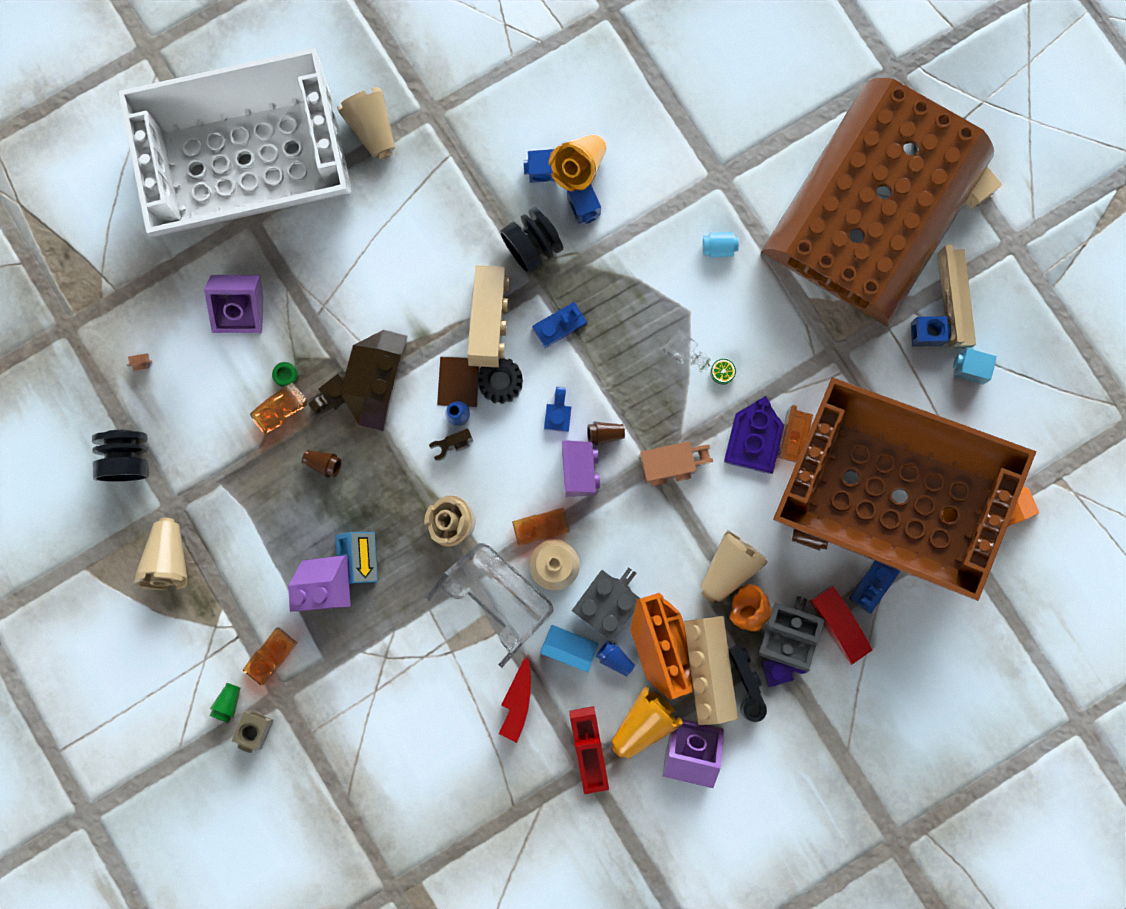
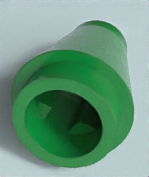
[209,683,241,723]

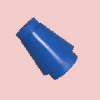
[445,401,470,426]
[596,641,635,677]

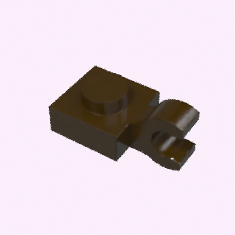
[308,374,345,415]
[429,428,473,461]

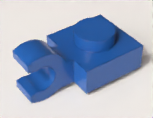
[544,387,572,432]

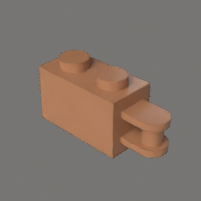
[639,441,713,487]

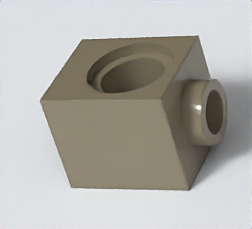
[232,710,273,753]

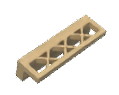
[937,244,976,349]

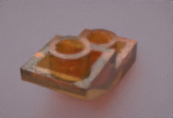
[250,383,307,434]
[512,508,570,546]
[242,627,298,686]

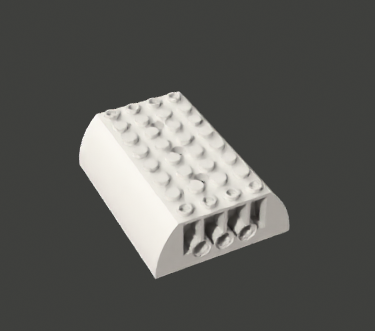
[118,48,351,237]

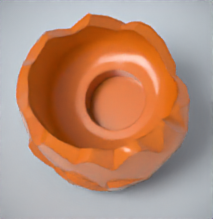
[729,584,772,631]

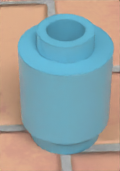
[703,232,739,258]

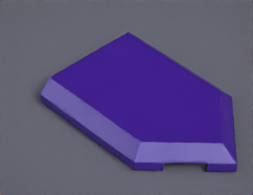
[724,396,784,474]

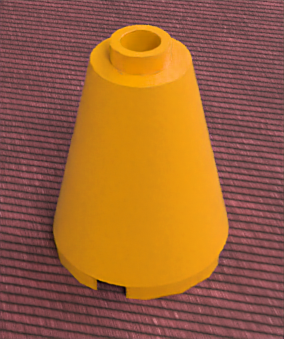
[549,135,607,191]
[612,686,683,759]

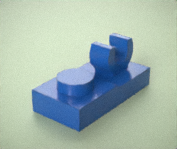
[532,302,587,349]
[849,561,900,613]

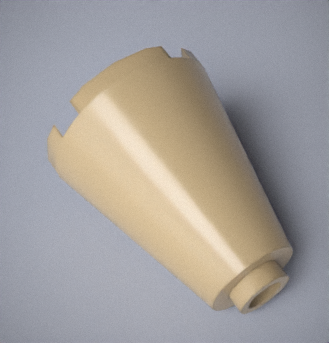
[337,87,395,160]
[134,518,188,590]
[700,530,768,603]

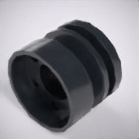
[499,207,564,274]
[92,429,149,482]

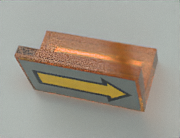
[777,405,813,462]

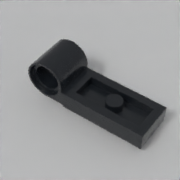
[728,645,767,722]

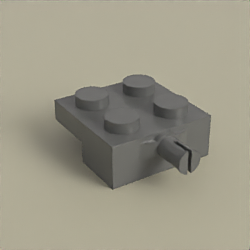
[571,567,640,641]
[758,596,825,672]

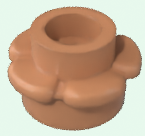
[127,353,152,371]

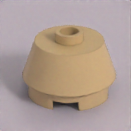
[424,496,476,547]
[529,540,580,590]

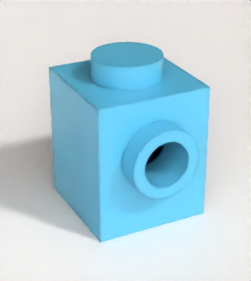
[953,348,997,385]

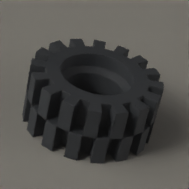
[477,357,523,404]

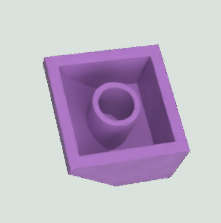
[204,275,263,333]
[562,440,600,497]
[288,556,351,612]
[662,717,724,788]

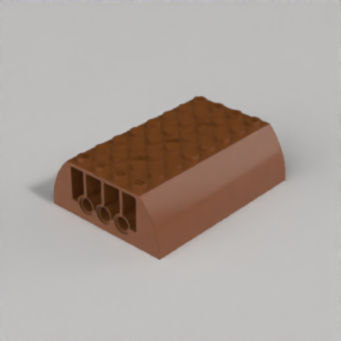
[761,78,994,327]
[773,377,1037,601]

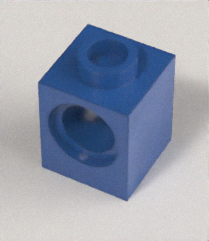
[523,149,555,183]
[567,184,601,224]
[911,316,951,347]

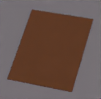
[437,357,479,407]

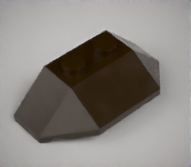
[340,330,408,431]

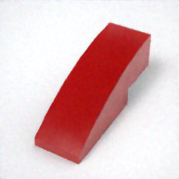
[809,586,873,665]
[498,658,531,743]
[569,706,609,795]

